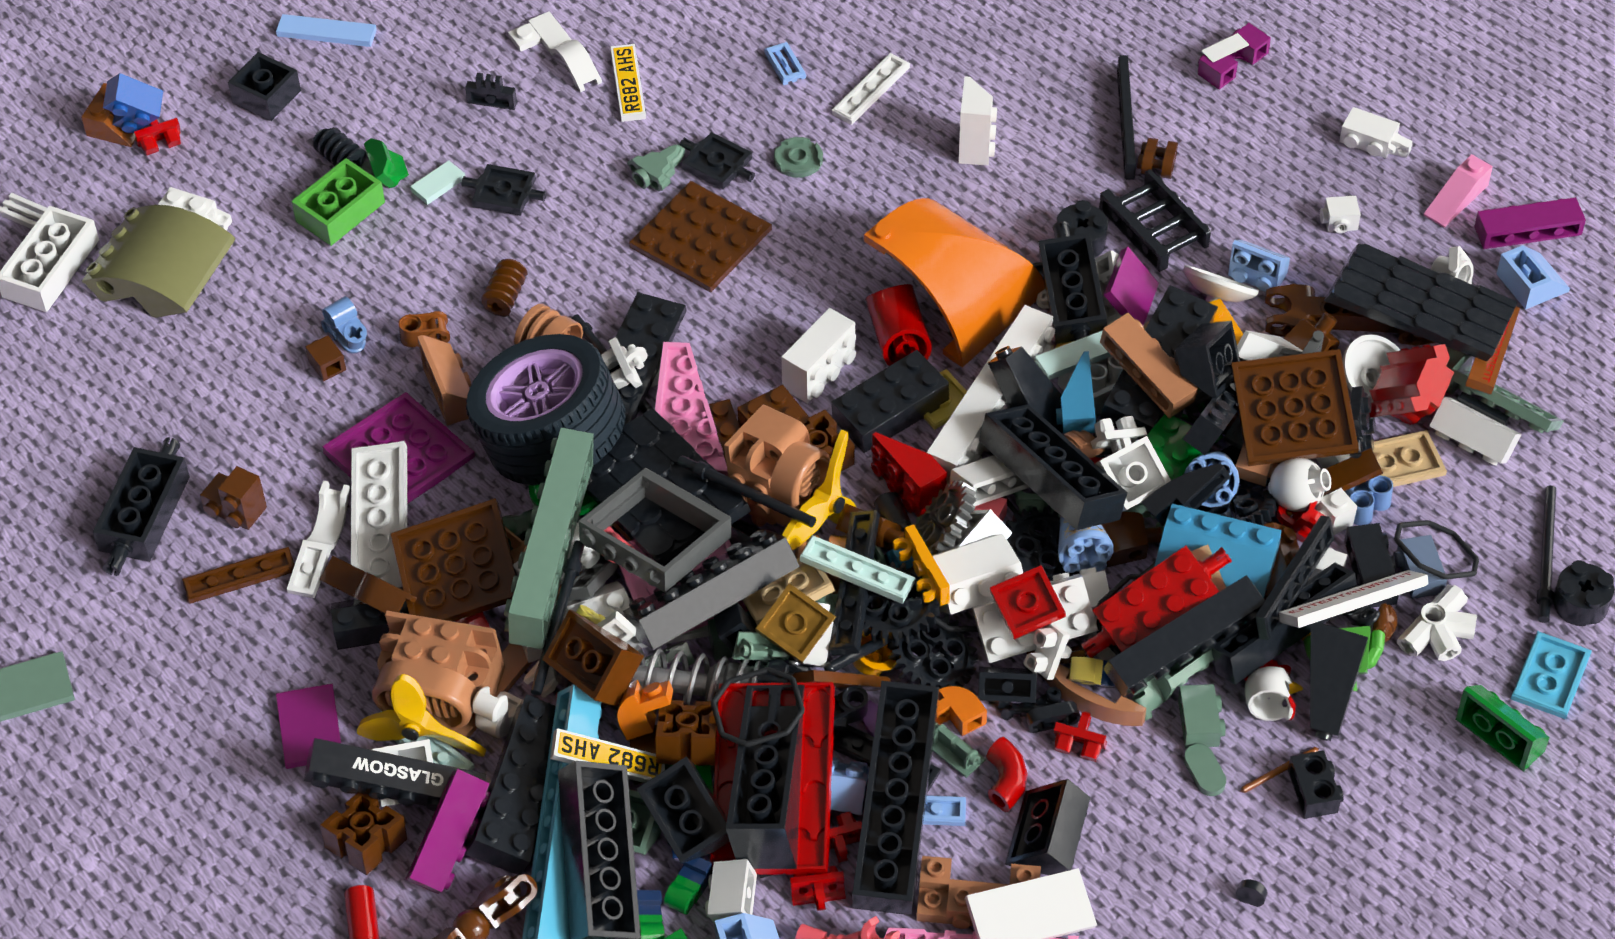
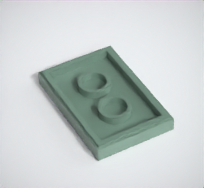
[0,651,75,722]

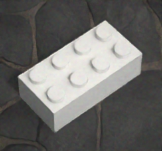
[0,206,99,312]
[971,574,1098,663]

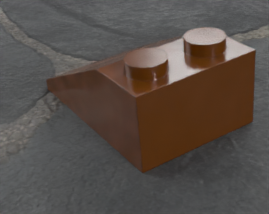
[542,610,644,706]

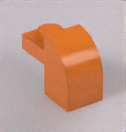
[617,680,673,740]
[936,686,987,736]

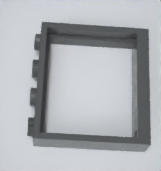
[579,468,731,592]

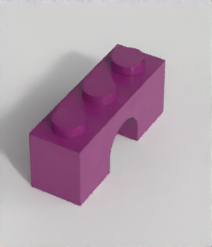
[1198,23,1271,90]

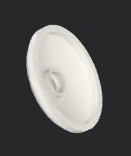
[1183,265,1259,302]
[1342,335,1400,402]

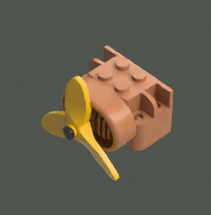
[724,404,856,550]
[357,611,505,757]

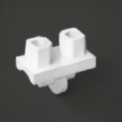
[601,337,648,389]
[1024,622,1072,680]

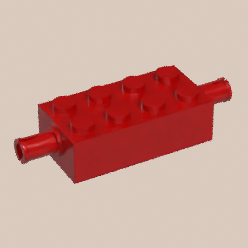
[1081,546,1232,658]

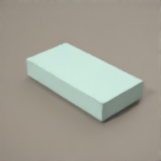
[410,160,465,205]

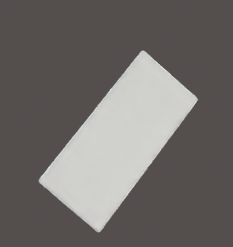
[1202,33,1249,62]

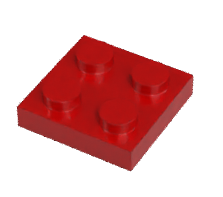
[990,565,1066,639]

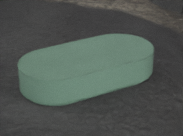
[1184,744,1226,796]

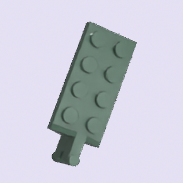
[1446,347,1564,433]
[1131,621,1247,721]

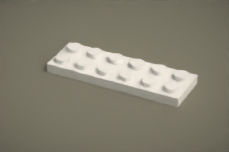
[351,441,407,598]

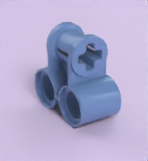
[321,296,367,353]
[1344,475,1393,525]

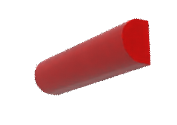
[344,885,380,939]

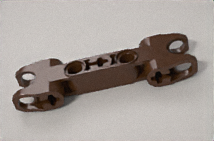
[1265,284,1436,345]

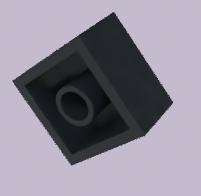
[228,52,301,121]

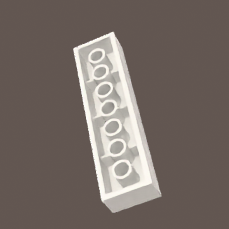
[927,305,1055,484]

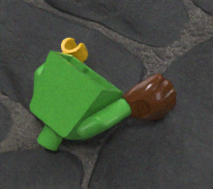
[1302,603,1397,692]

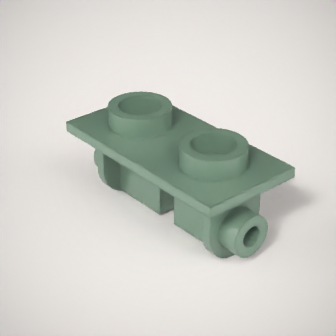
[732,632,791,660]
[933,723,986,778]

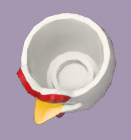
[1244,659,1303,721]

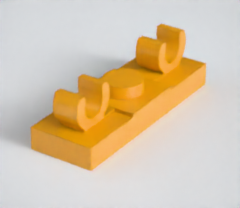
[893,524,950,606]

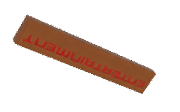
[1465,306,1520,395]

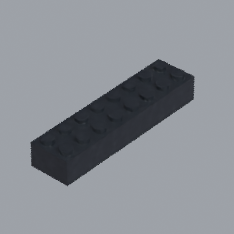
[852,681,939,915]

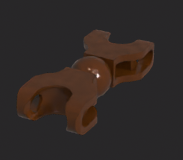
[432,874,538,939]

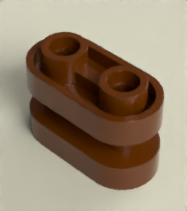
[1137,137,1178,179]

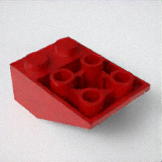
[871,432,947,517]

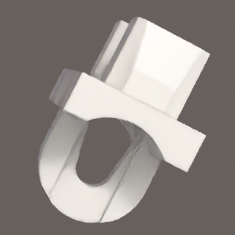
[1091,416,1147,454]

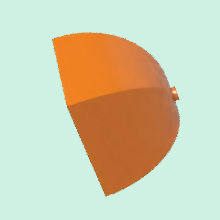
[864,198,1045,368]

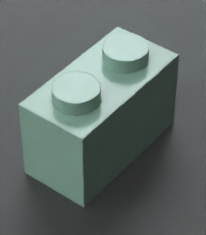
[1178,684,1226,748]

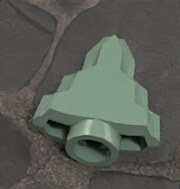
[627,144,685,191]

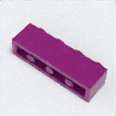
[1474,197,1586,249]
[405,769,490,894]

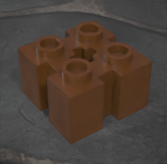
[805,410,855,471]
[656,700,718,766]
[320,792,407,875]

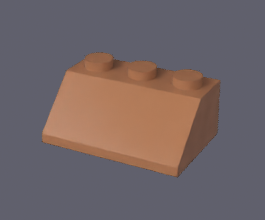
[417,335,471,426]

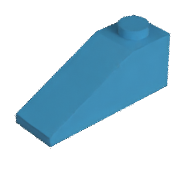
[1056,351,1096,434]

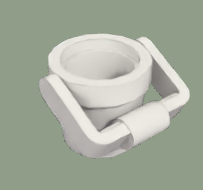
[1431,246,1473,284]

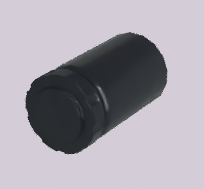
[874,492,912,533]

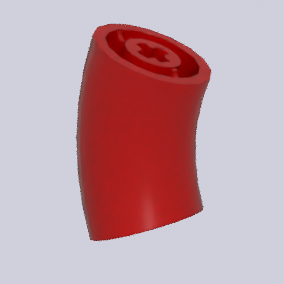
[865,284,932,366]

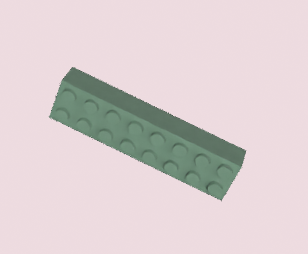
[504,428,594,650]

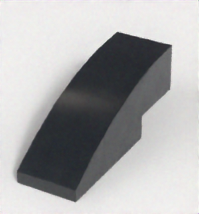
[1141,463,1231,526]

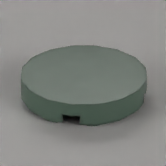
[774,137,823,178]

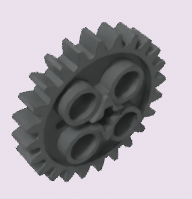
[915,480,977,555]

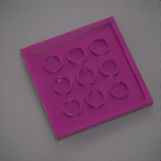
[322,392,475,504]

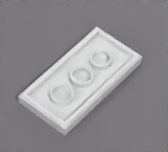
[965,868,1097,939]

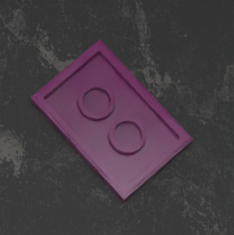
[1104,246,1159,326]
[276,683,341,769]

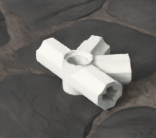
[1397,585,1477,661]

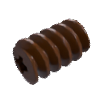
[481,259,528,317]

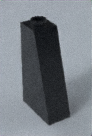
[988,346,1063,433]
[1310,622,1368,742]

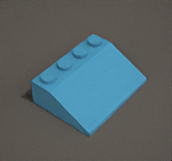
[1154,504,1282,598]

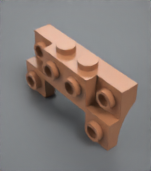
[917,856,1041,929]

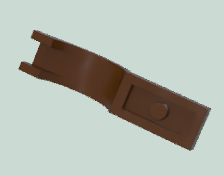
[320,555,417,613]

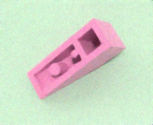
[1424,154,1493,228]

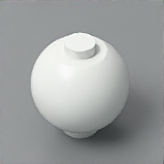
[1268,458,1331,512]

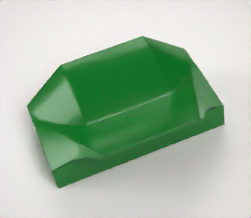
[364,138,409,188]

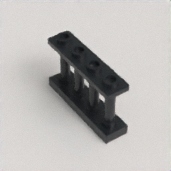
[1099,169,1211,272]

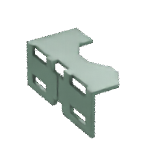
[645,641,695,668]

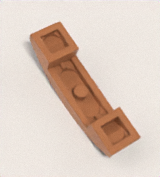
[1044,664,1146,726]

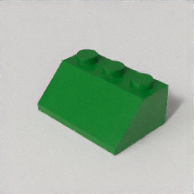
[1455,685,1550,772]

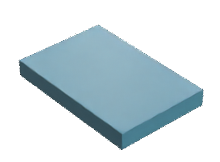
[1511,631,1592,719]

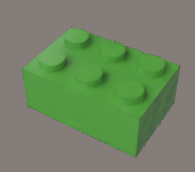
[291,158,385,246]

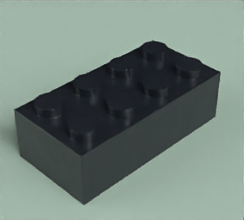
[831,350,949,453]

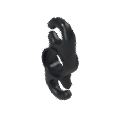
[1342,605,1380,627]

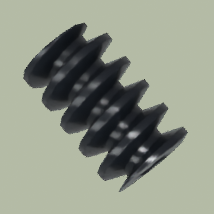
[312,127,366,167]

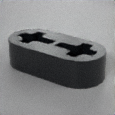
[1025,701,1081,733]

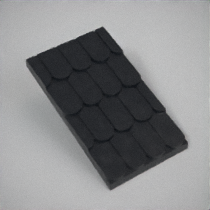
[1324,244,1518,361]
[586,408,751,566]

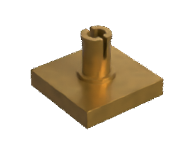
[755,583,836,664]

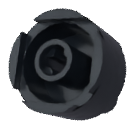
[1056,200,1108,258]
[1553,560,1615,626]

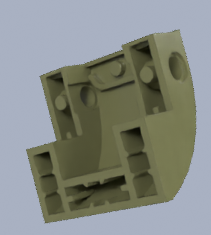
[82,205,235,318]

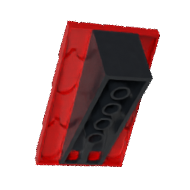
[710,682,835,875]

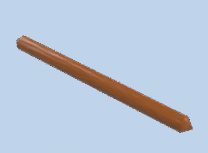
[1240,747,1319,793]

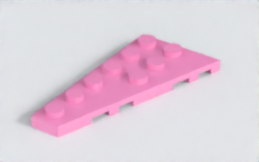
[655,342,728,476]

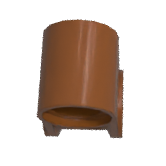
[399,311,450,347]

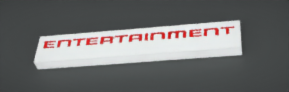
[1279,570,1428,628]

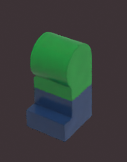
[664,857,713,915]
[637,890,665,939]

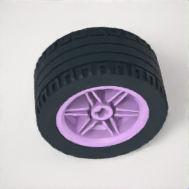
[466,334,625,485]

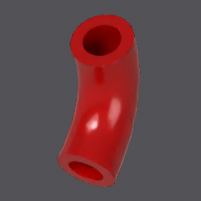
[986,737,1028,812]

